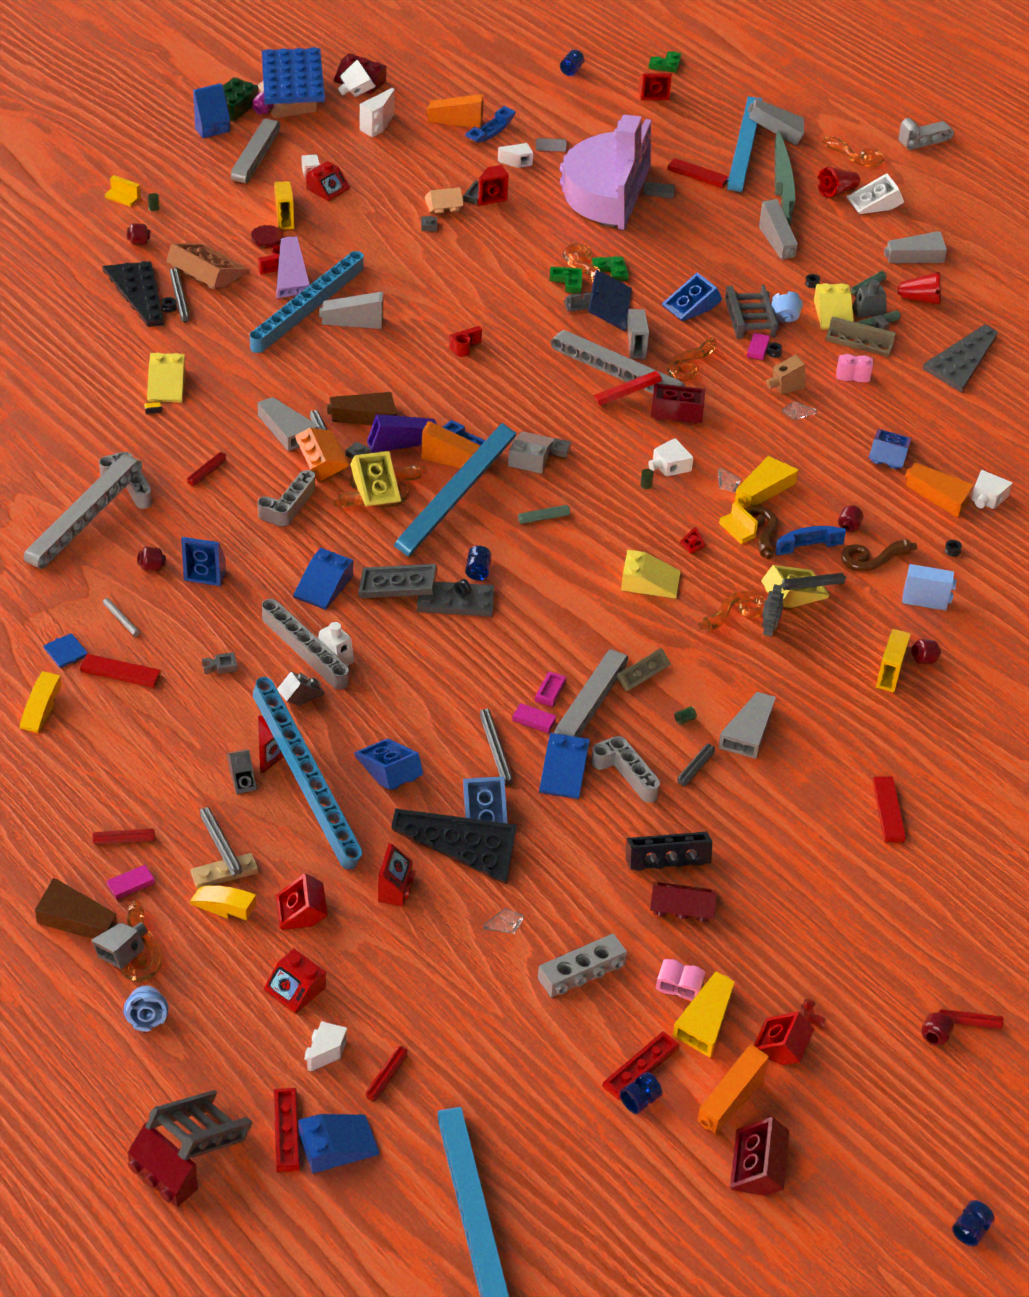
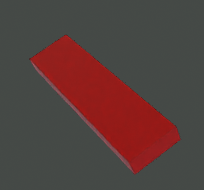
[667,158,729,188]
[593,371,663,406]
[80,654,161,688]
[872,776,906,842]
[602,1031,679,1100]
[273,1088,300,1172]

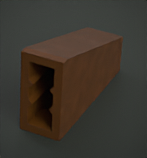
[327,392,397,425]
[35,878,119,939]

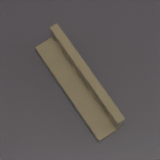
[825,317,896,357]

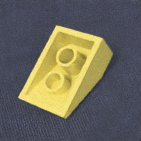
[814,283,853,329]
[147,353,186,403]
[351,451,401,506]
[621,550,680,598]
[761,565,830,608]

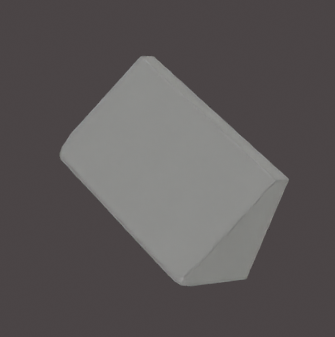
[536,138,566,151]

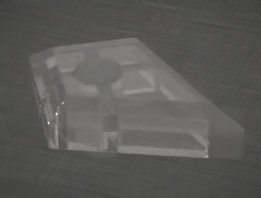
[782,402,817,420]
[718,467,741,492]
[483,908,524,934]

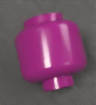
[252,92,275,114]

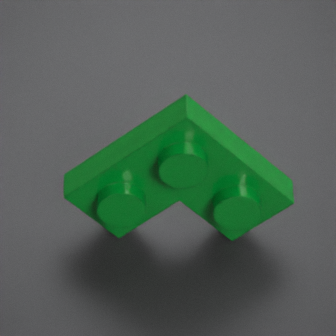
[648,51,682,73]
[591,256,629,281]
[549,266,582,293]

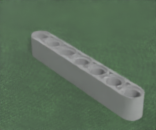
[231,119,280,184]
[262,599,349,689]
[554,649,628,737]

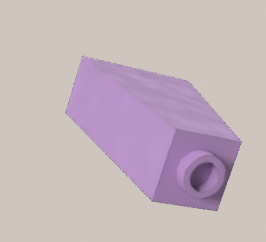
[276,236,310,298]

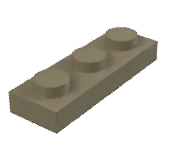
[616,648,671,692]

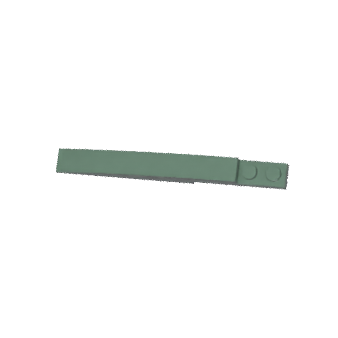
[775,131,795,225]

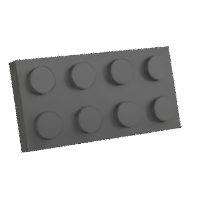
[358,564,437,598]
[417,581,494,617]

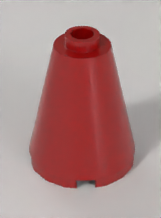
[817,167,860,198]
[897,272,941,305]

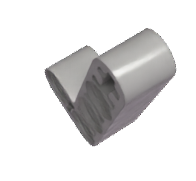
[898,118,954,150]
[99,452,152,509]
[258,470,315,526]
[591,736,660,803]

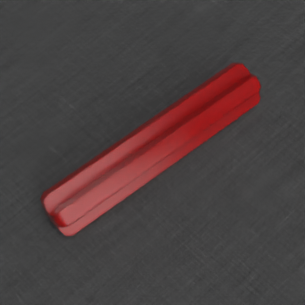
[187,452,227,486]
[92,828,155,844]
[938,1009,1004,1029]
[365,1046,408,1101]

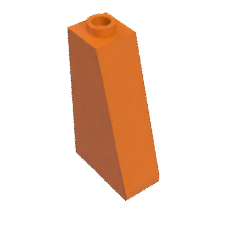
[425,94,484,128]
[421,421,480,468]
[905,463,974,518]
[697,1044,769,1134]

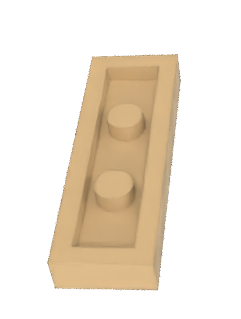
[191,853,258,890]

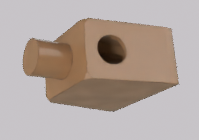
[766,354,805,394]

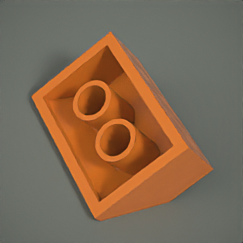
[295,428,349,483]

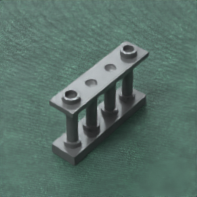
[725,285,779,339]
[146,1090,253,1161]

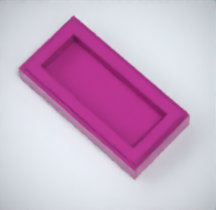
[747,333,770,360]
[535,671,567,707]
[512,703,556,733]
[106,865,155,900]

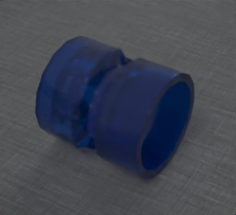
[560,50,585,76]
[465,545,492,580]
[619,1072,663,1114]
[952,1200,995,1246]

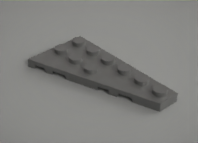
[923,325,998,393]

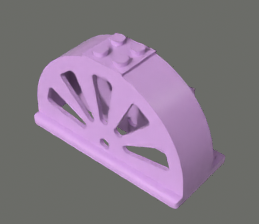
[560,115,651,230]

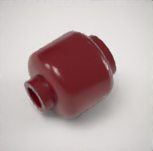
[127,223,150,245]
[838,505,864,532]
[137,547,166,572]
[911,639,941,664]
[921,1012,953,1045]

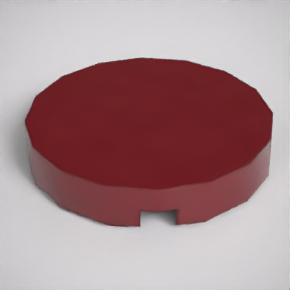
[251,225,283,248]

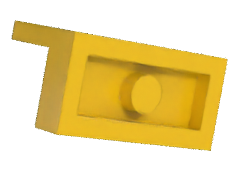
[105,175,141,206]
[719,502,758,544]

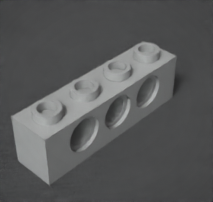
[538,934,627,998]

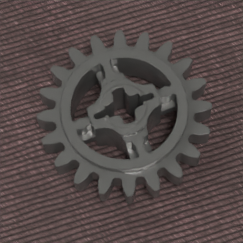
[761,584,784,637]

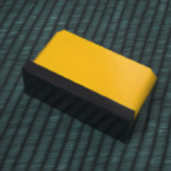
[144,402,162,414]

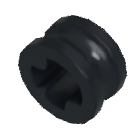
[805,274,820,288]
[161,297,177,313]
[767,343,782,358]
[945,540,962,557]
[454,579,472,598]

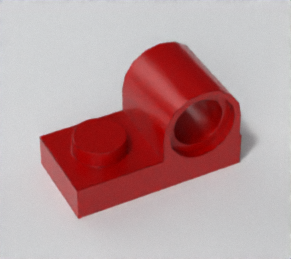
[258,246,280,275]
[449,326,482,357]

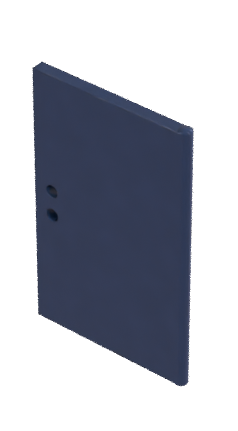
[588,269,632,331]

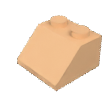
[425,187,463,214]

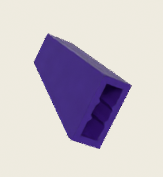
[367,414,437,453]

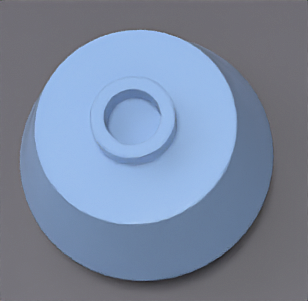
[771,291,803,323]
[123,986,169,1031]

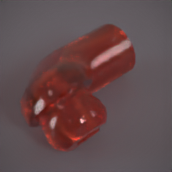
[800,999,827,1029]

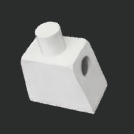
[338,60,375,97]
[648,438,694,476]
[971,470,1013,509]
[318,622,354,666]

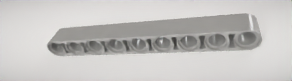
[550,330,686,394]
[23,454,142,569]

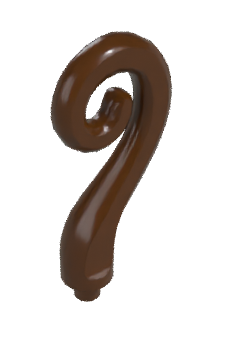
[745,505,778,559]
[841,540,917,571]

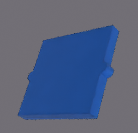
[43,633,88,668]

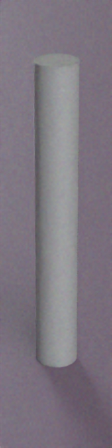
[103,598,140,637]

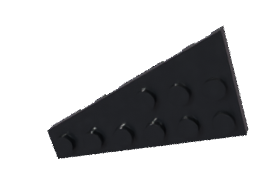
[102,261,164,327]
[391,808,517,885]

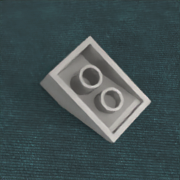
[508,431,554,473]

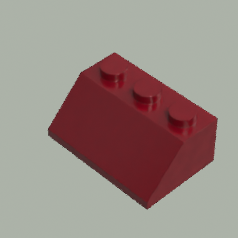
[334,53,387,94]
[651,383,705,424]
[650,881,717,922]
[730,1117,790,1196]
[128,1122,198,1207]

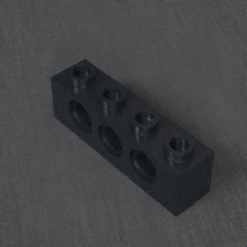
[626,832,713,871]

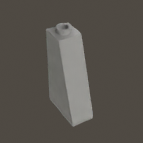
[748,99,804,145]
[759,199,798,259]
[884,231,947,263]
[319,292,383,329]
[627,309,649,359]
[257,397,319,451]
[718,692,776,759]

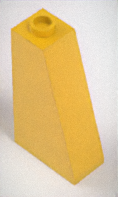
[274,181,294,230]
[734,456,799,507]
[876,629,911,692]
[673,972,734,1058]

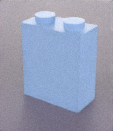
[902,564,957,611]

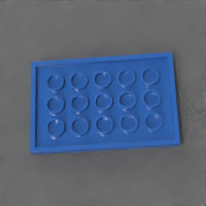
[262,47,325,104]

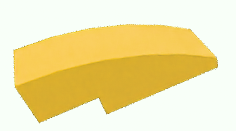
[19,671,62,733]
[190,886,257,921]

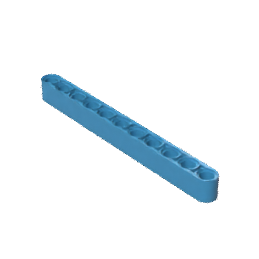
[727,96,763,192]
[250,251,364,353]
[394,423,517,557]
[253,677,362,870]
[437,1107,509,1297]

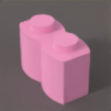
[836,354,873,382]
[655,959,706,1001]

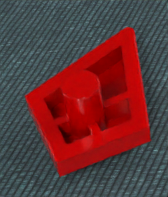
[680,527,705,554]

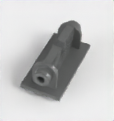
[564,293,591,311]

